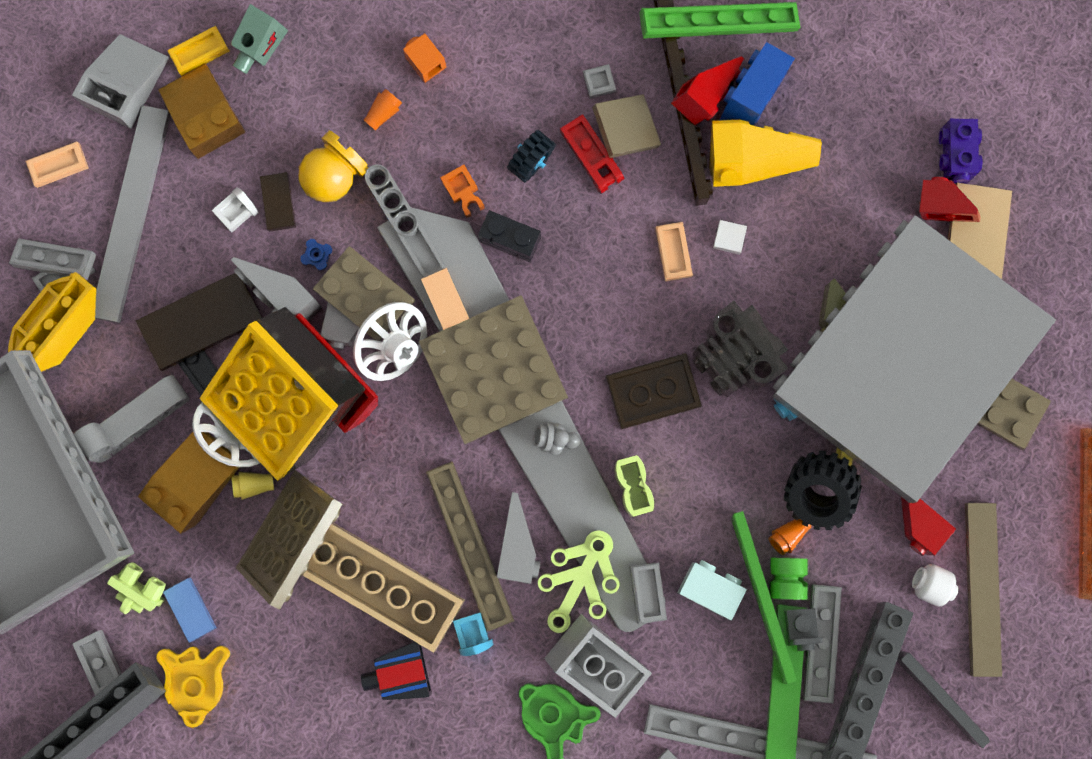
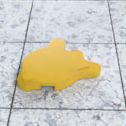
[156,646,230,728]

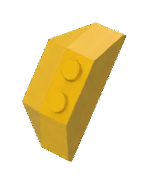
[8,272,96,372]

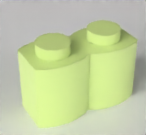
[615,455,654,517]

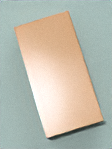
[25,142,89,188]
[655,222,693,281]
[421,268,469,330]

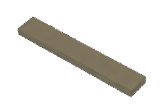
[426,462,514,632]
[965,503,1002,677]

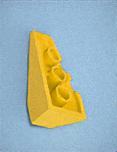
[709,120,822,187]

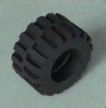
[784,451,862,531]

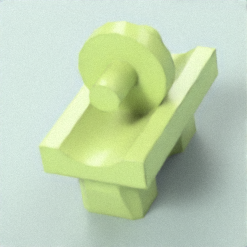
[107,562,166,614]

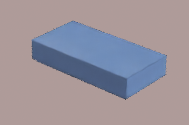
[163,578,217,643]

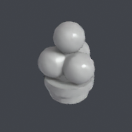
[533,423,580,455]

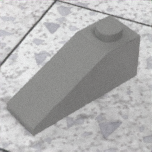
[497,492,541,584]

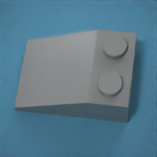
[544,614,652,718]

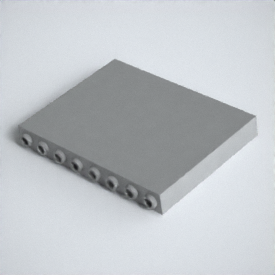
[772,215,1056,503]
[0,350,135,635]

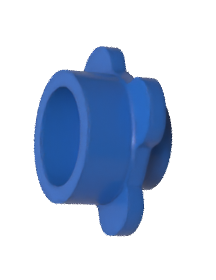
[300,239,332,270]

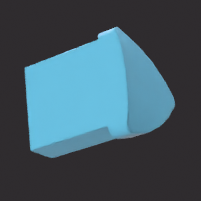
[453,613,494,656]

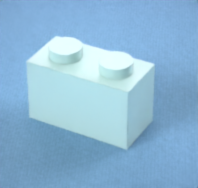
[677,560,747,621]

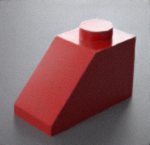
[919,177,980,222]
[901,497,956,556]

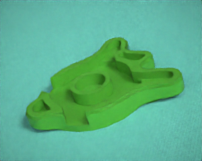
[519,683,601,759]

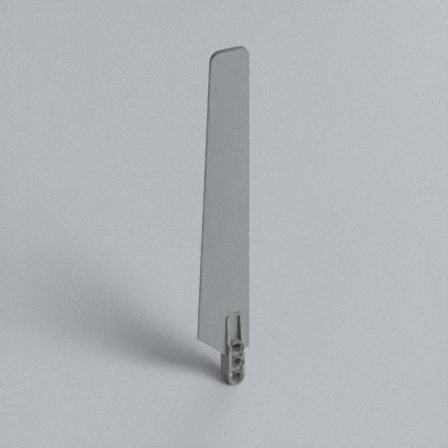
[365,164,665,632]

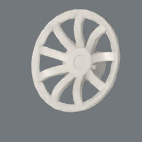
[353,302,427,381]
[192,402,260,467]

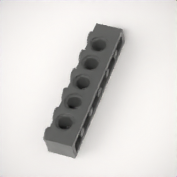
[822,602,913,759]

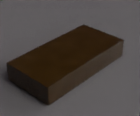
[260,172,296,232]

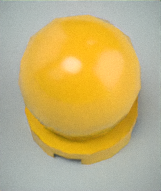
[298,130,368,202]

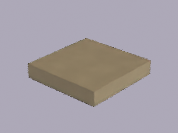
[592,94,661,158]

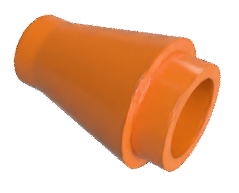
[364,89,402,130]
[768,519,811,555]

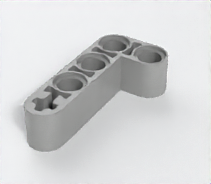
[73,375,190,463]

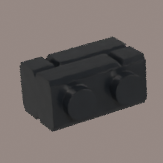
[478,210,541,263]

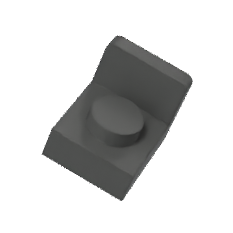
[784,608,822,651]

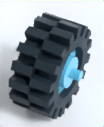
[507,129,556,183]

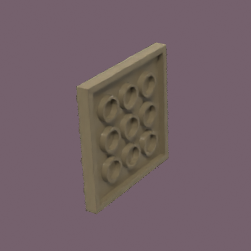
[418,295,568,445]
[236,470,343,610]

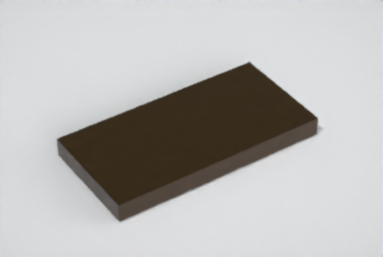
[136,273,264,371]

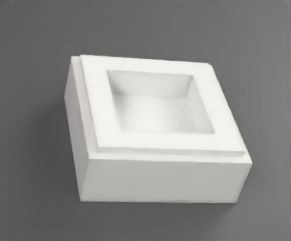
[713,220,747,255]

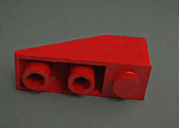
[671,56,744,125]

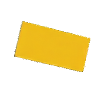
[167,26,230,76]

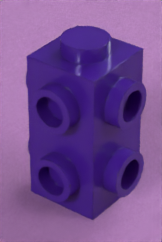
[939,118,983,184]

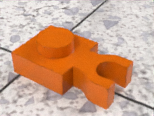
[440,164,485,218]

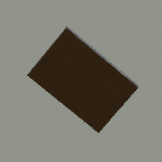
[605,353,702,430]

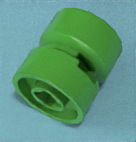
[770,558,808,600]

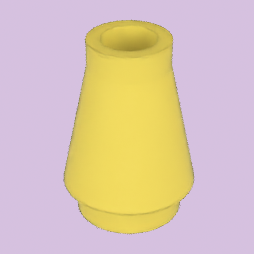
[232,472,274,500]

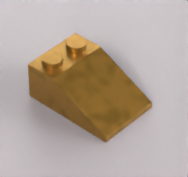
[158,64,246,159]
[138,432,240,534]

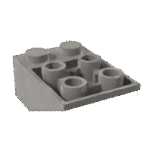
[72,34,169,129]
[231,257,323,327]

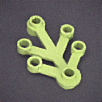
[538,530,620,633]

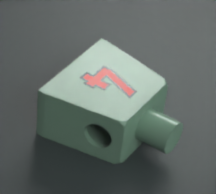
[231,4,288,74]

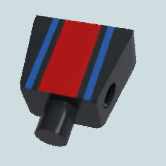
[361,641,432,700]

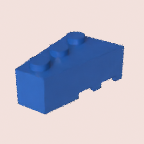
[719,42,795,126]

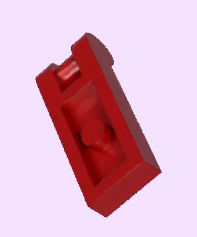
[560,114,625,194]

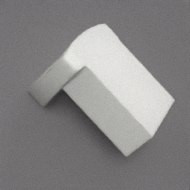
[212,187,259,232]

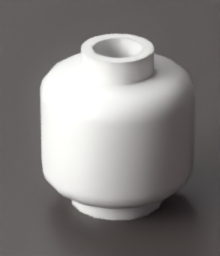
[912,564,958,606]

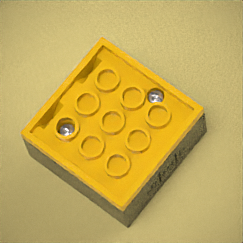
[199,307,365,481]

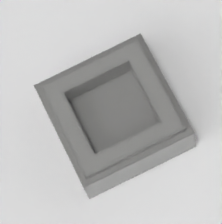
[583,64,616,99]

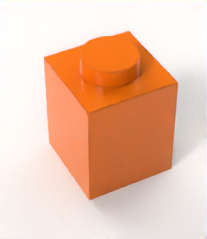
[403,33,447,83]

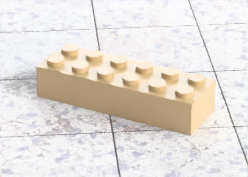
[303,523,465,653]

